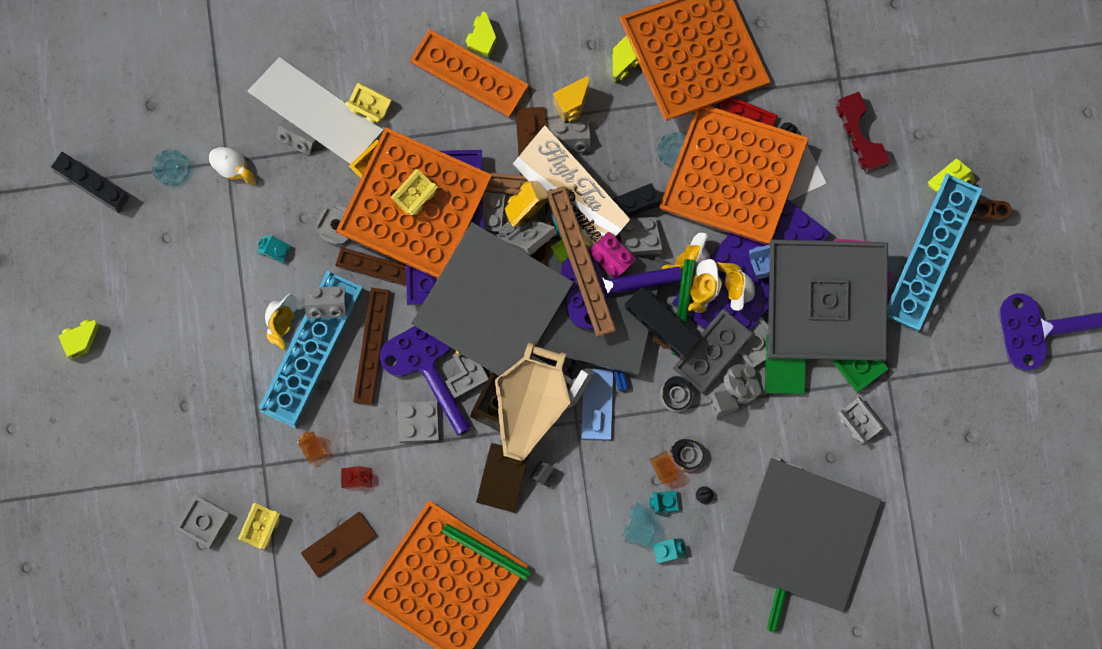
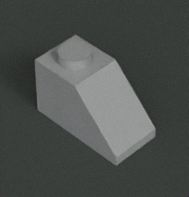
[708,390,740,419]

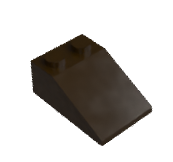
[470,372,500,432]
[476,443,530,513]

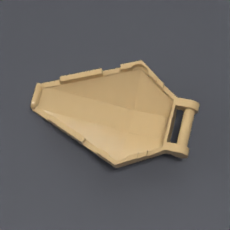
[495,342,571,461]

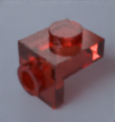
[341,466,373,489]

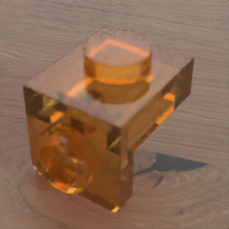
[296,431,327,464]
[649,451,679,484]

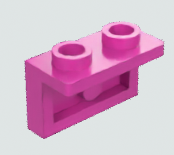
[588,232,636,278]

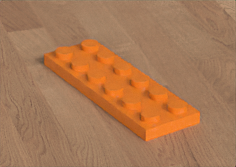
[410,29,529,118]

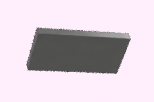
[673,308,753,394]

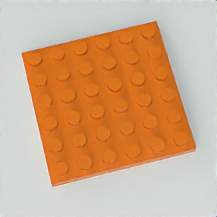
[619,0,770,122]
[659,106,809,245]
[336,127,492,279]
[362,501,528,649]

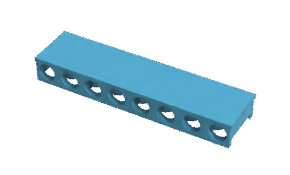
[887,173,982,332]
[259,270,364,429]

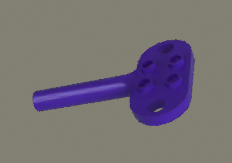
[561,256,682,330]
[999,293,1102,371]
[380,326,471,436]

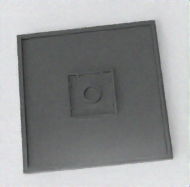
[411,222,574,376]
[536,237,664,375]
[768,240,888,361]
[731,458,881,612]

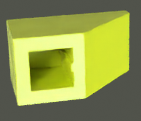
[465,11,496,59]
[612,36,639,83]
[58,319,99,360]

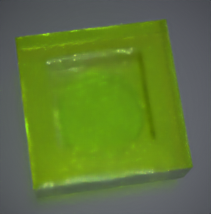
[550,240,568,264]

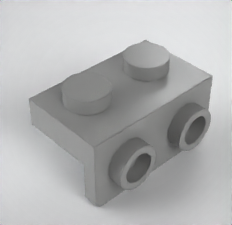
[276,118,317,155]
[550,122,591,153]
[305,286,346,319]
[838,397,885,444]

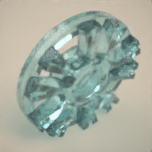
[658,132,686,168]
[152,149,189,186]

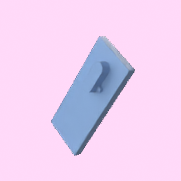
[581,369,613,440]

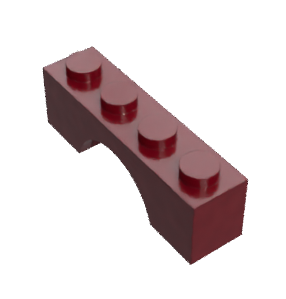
[835,92,890,174]

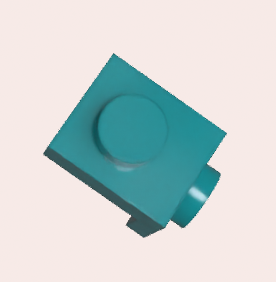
[257,235,291,263]
[653,539,687,564]

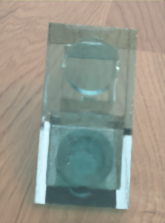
[622,502,654,549]

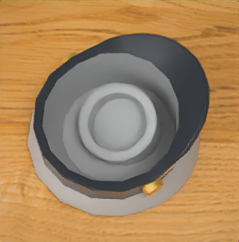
[660,376,694,413]
[669,437,705,472]

